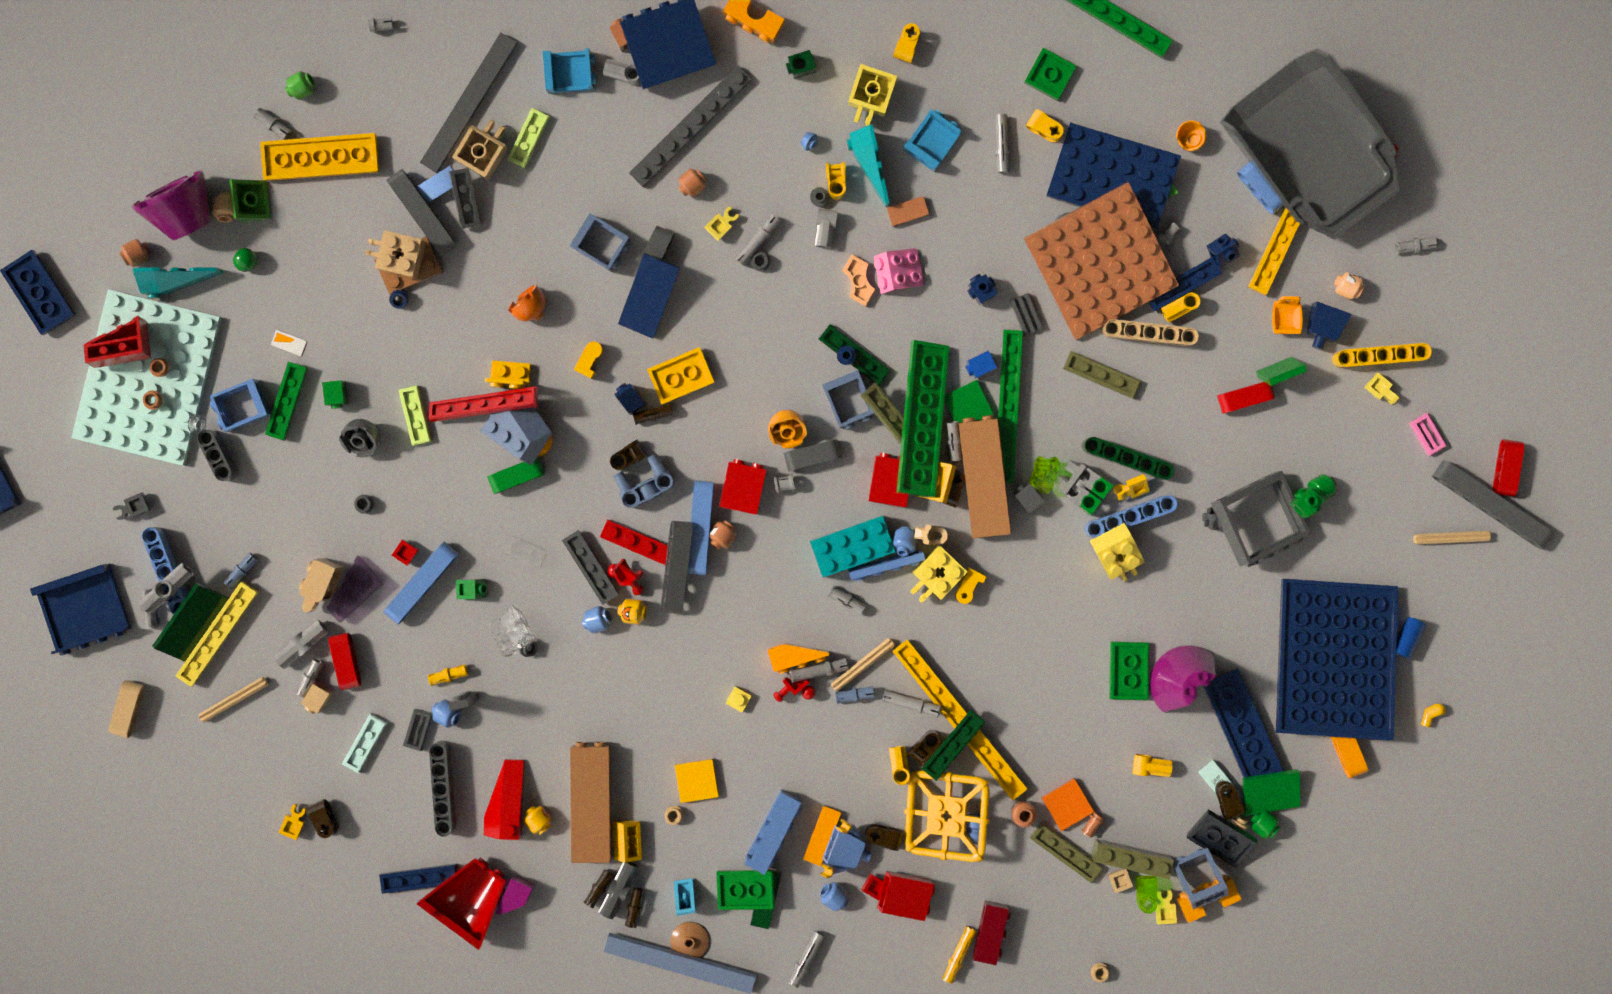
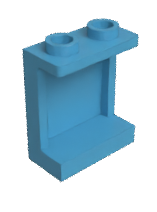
[543,48,597,94]
[903,109,962,172]

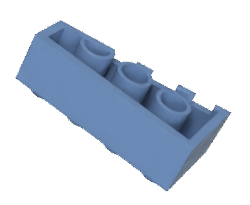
[744,790,803,875]

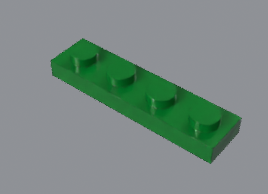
[265,362,308,441]

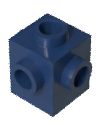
[1207,233,1240,268]
[967,274,998,305]

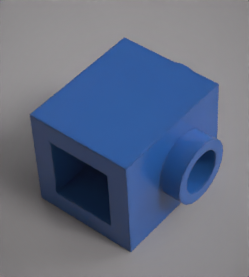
[965,350,997,379]

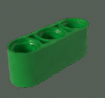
[487,456,545,494]

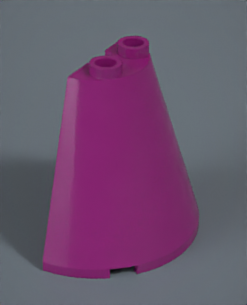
[1150,645,1215,712]

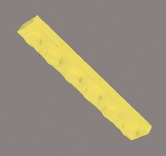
[176,581,259,687]

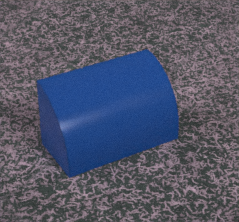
[1396,617,1427,660]

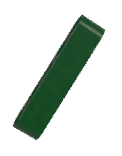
[1082,437,1175,480]

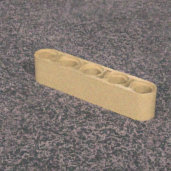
[1102,319,1199,347]

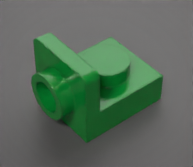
[456,579,487,599]

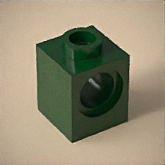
[786,50,816,79]

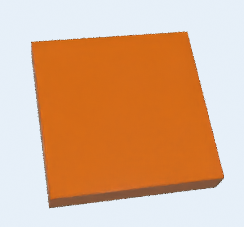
[1041,778,1094,831]

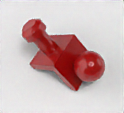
[607,559,644,595]
[773,677,816,702]

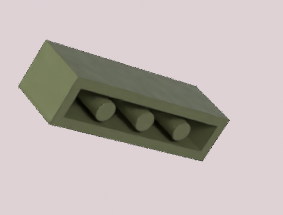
[1091,839,1174,879]

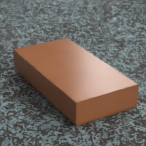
[887,196,929,227]

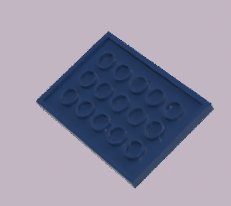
[1046,122,1182,230]

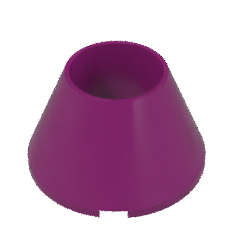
[131,170,211,240]

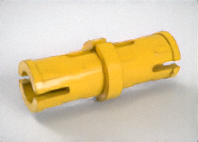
[428,664,468,686]

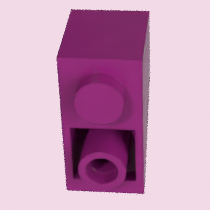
[495,875,535,915]

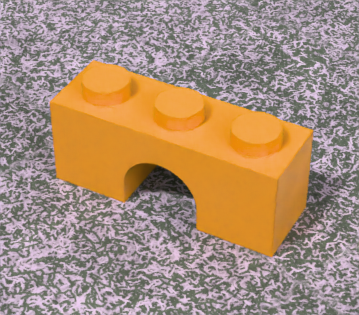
[723,0,785,44]
[1176,875,1242,923]

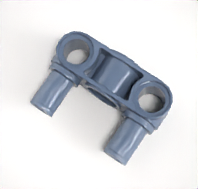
[613,454,674,508]

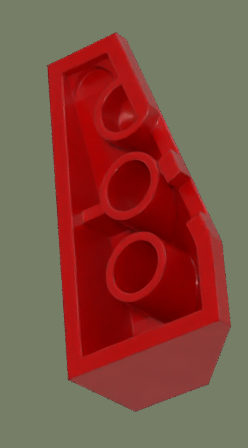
[483,759,524,840]

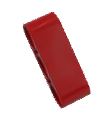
[1217,382,1276,414]
[1493,439,1524,497]
[328,632,362,691]

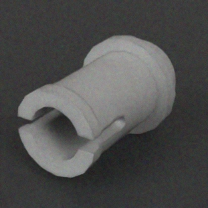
[368,17,394,33]

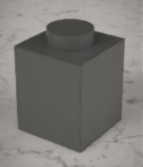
[1013,483,1044,514]

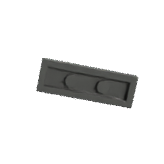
[448,168,481,229]
[448,691,479,711]

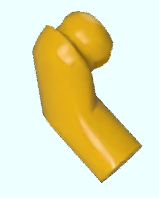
[1421,704,1446,727]

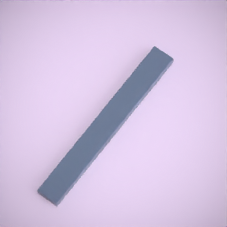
[604,933,756,994]

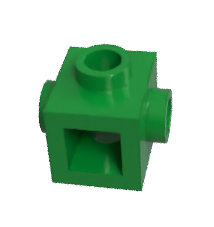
[1289,487,1324,518]

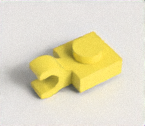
[1364,373,1399,405]

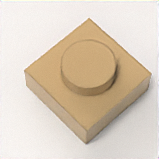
[1107,869,1133,894]

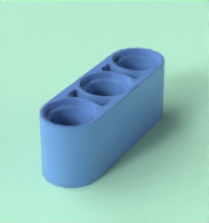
[1237,162,1284,214]

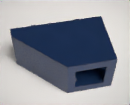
[614,383,646,415]

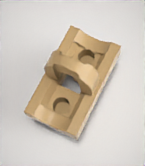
[914,525,948,545]

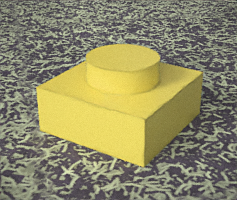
[726,686,752,712]

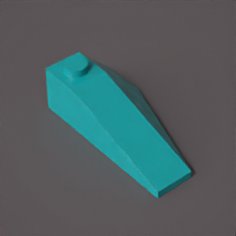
[846,124,889,207]
[133,267,223,299]

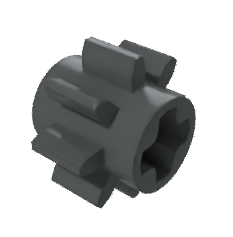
[1202,507,1222,530]

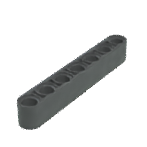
[1432,460,1554,549]

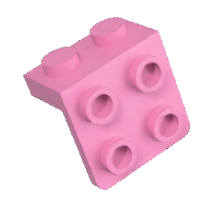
[874,248,924,294]

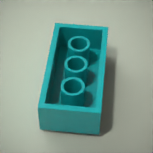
[810,516,895,578]

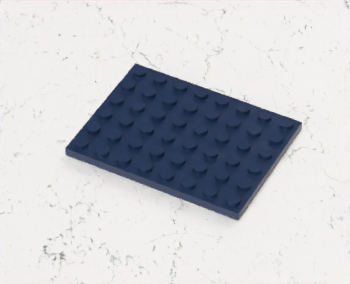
[1276,579,1398,741]

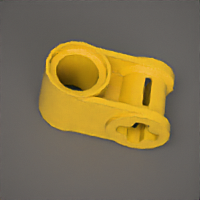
[893,23,920,63]
[1026,109,1063,143]
[826,162,846,200]

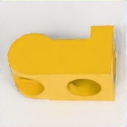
[574,341,604,379]
[955,567,986,604]

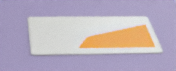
[271,330,306,356]

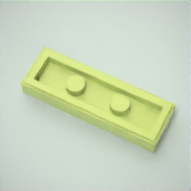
[507,108,550,168]
[399,385,432,446]

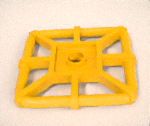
[904,770,990,862]

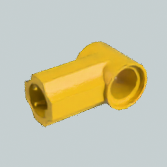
[1160,293,1200,323]
[889,746,910,785]
[1132,754,1173,777]

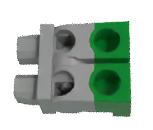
[1053,460,1114,515]

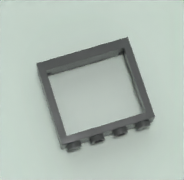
[1211,470,1311,567]

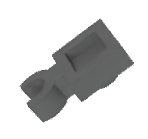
[112,492,151,520]

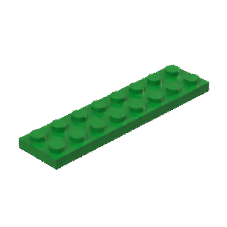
[896,340,949,498]

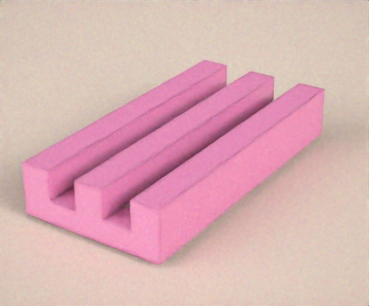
[1409,413,1447,456]

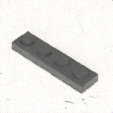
[562,530,619,605]

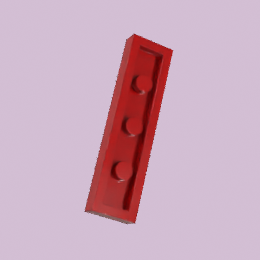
[600,520,668,565]

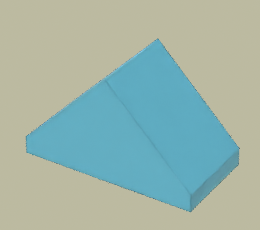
[674,878,697,916]

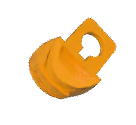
[1272,296,1303,334]

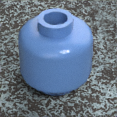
[892,527,917,556]
[582,606,612,634]
[432,699,462,728]
[820,882,849,911]

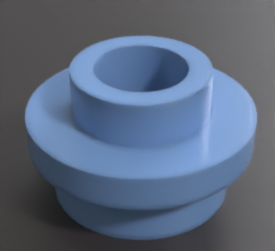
[801,132,818,151]

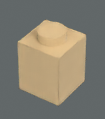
[301,682,334,714]

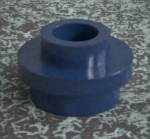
[389,290,409,309]
[837,346,856,365]

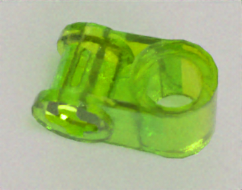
[1029,456,1060,494]
[1135,875,1157,914]

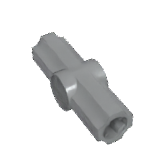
[138,563,194,615]
[274,620,329,669]

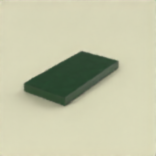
[152,583,229,662]

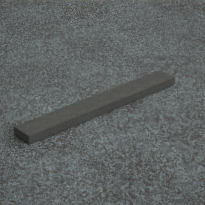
[420,32,518,173]

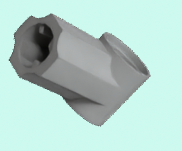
[603,59,640,86]
[815,209,838,248]

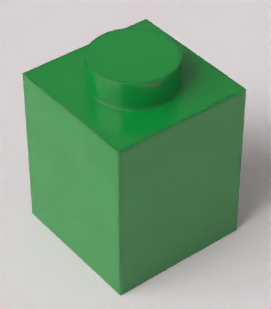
[322,380,348,409]

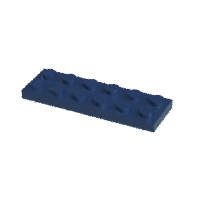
[1202,668,1283,778]

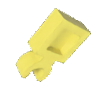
[704,207,739,241]
[1155,889,1177,925]

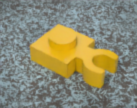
[279,803,307,840]

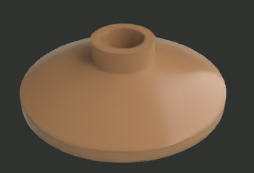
[670,922,709,958]

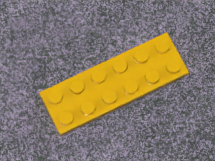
[260,133,379,181]

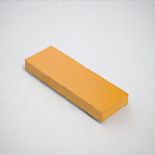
[803,805,841,866]

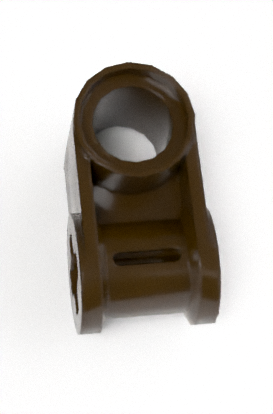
[610,439,648,471]
[940,470,965,508]
[907,730,941,767]
[1215,781,1245,820]
[306,799,339,838]
[865,824,904,851]

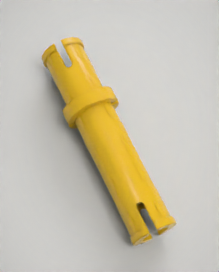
[942,926,977,984]

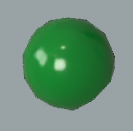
[233,248,257,272]

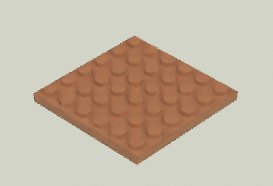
[1023,182,1179,340]

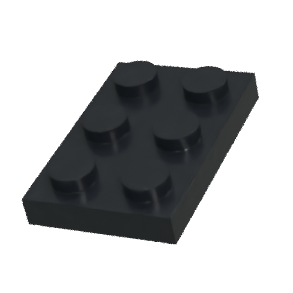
[1186,809,1258,868]

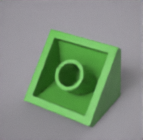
[230,179,271,222]

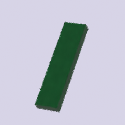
[818,324,890,386]
[921,710,986,781]

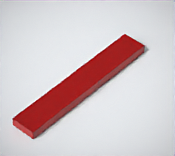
[429,386,538,422]

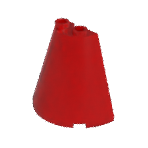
[416,857,506,950]

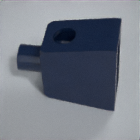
[1307,301,1351,350]

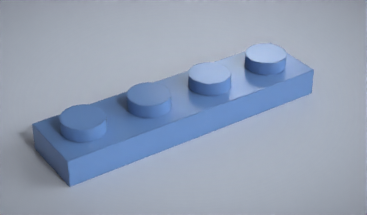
[848,549,925,581]

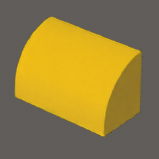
[612,820,642,863]

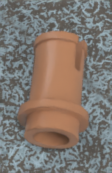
[1082,812,1104,838]

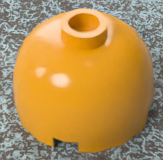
[768,409,807,449]

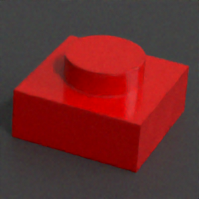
[391,539,419,566]
[861,873,883,900]

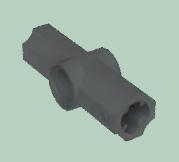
[598,862,639,920]

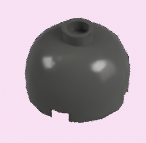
[339,419,380,458]

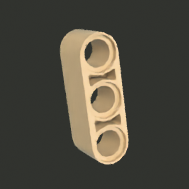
[108,680,145,738]

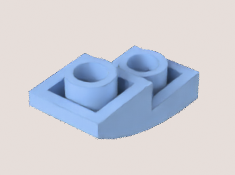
[417,165,454,203]

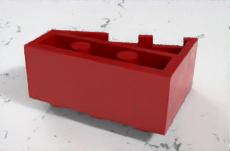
[83,316,151,368]

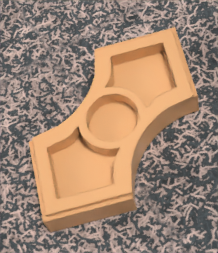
[842,254,875,307]

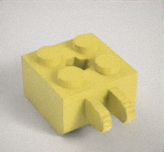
[848,64,897,126]
[1090,523,1145,581]
[910,545,967,603]

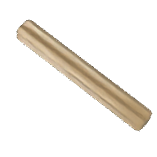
[1413,531,1491,544]
[831,638,895,692]
[199,677,269,722]

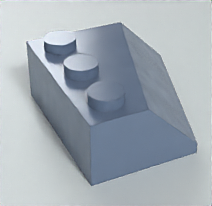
[480,407,552,465]

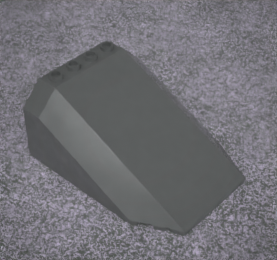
[1220,48,1400,240]

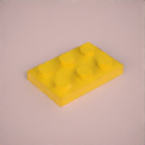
[647,347,715,405]

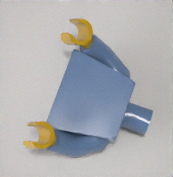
[820,819,871,878]

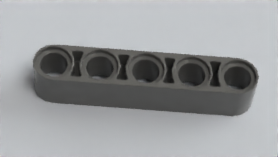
[386,169,457,256]
[661,521,692,614]
[429,740,456,837]

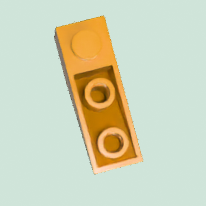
[767,643,829,674]

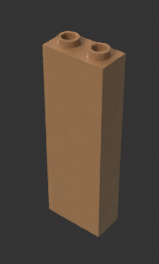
[959,415,1012,538]
[570,741,612,863]

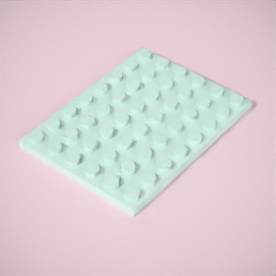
[71,289,222,466]

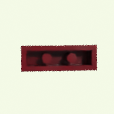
[972,900,1011,966]

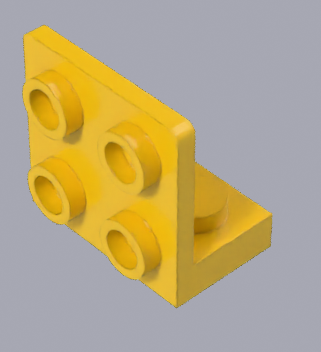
[485,360,531,389]

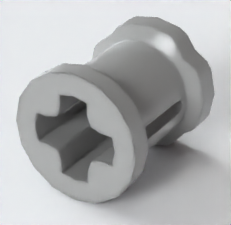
[774,474,796,493]

